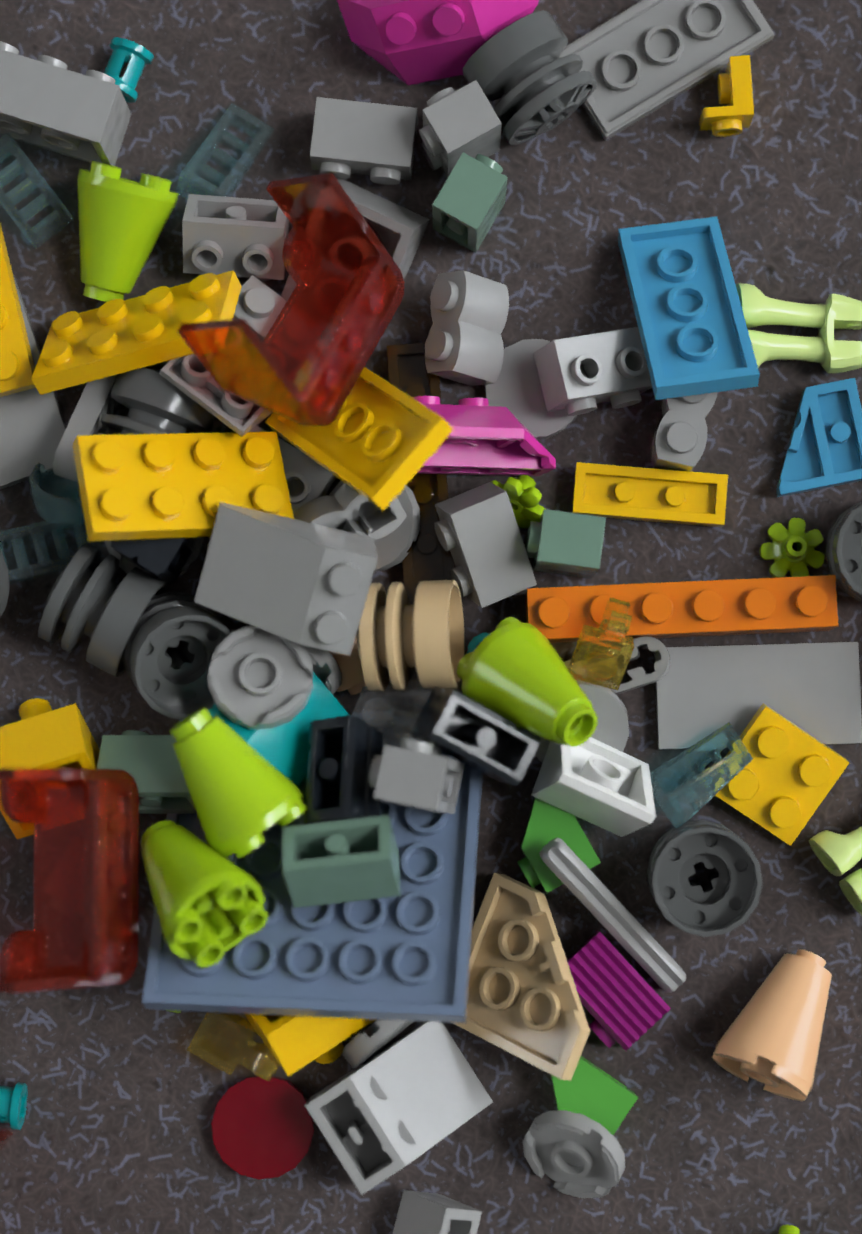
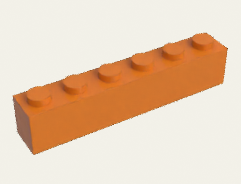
[525,575,838,643]

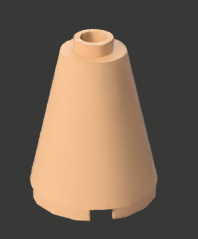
[712,949,832,1101]

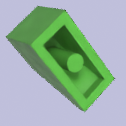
[517,797,601,893]
[550,1056,638,1135]

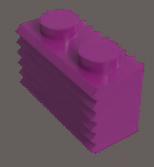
[567,930,671,1051]

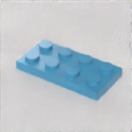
[618,216,760,400]

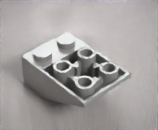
[160,275,333,437]
[305,1021,493,1195]

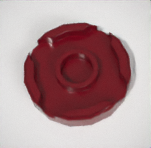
[211,1074,315,1180]

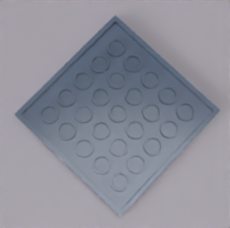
[142,716,483,1023]

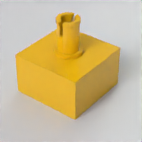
[0,698,107,840]
[244,1013,376,1077]

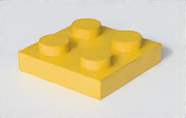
[705,703,849,846]

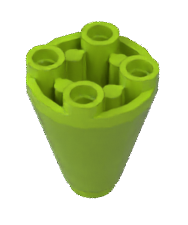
[77,161,179,302]
[457,617,598,747]
[170,707,306,858]
[141,820,268,967]

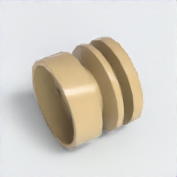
[357,580,465,692]

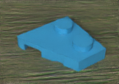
[776,378,862,497]

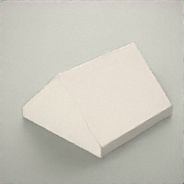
[531,737,656,837]

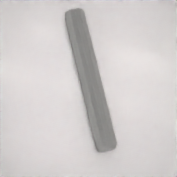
[539,837,686,993]

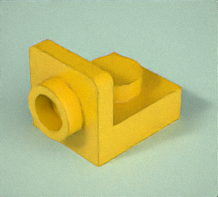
[699,55,754,137]

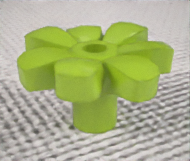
[491,475,545,529]
[759,518,825,578]

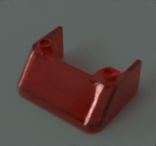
[177,173,404,427]
[0,769,139,993]

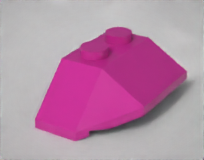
[337,0,539,85]
[412,396,556,476]

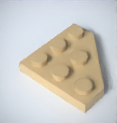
[451,873,590,1080]

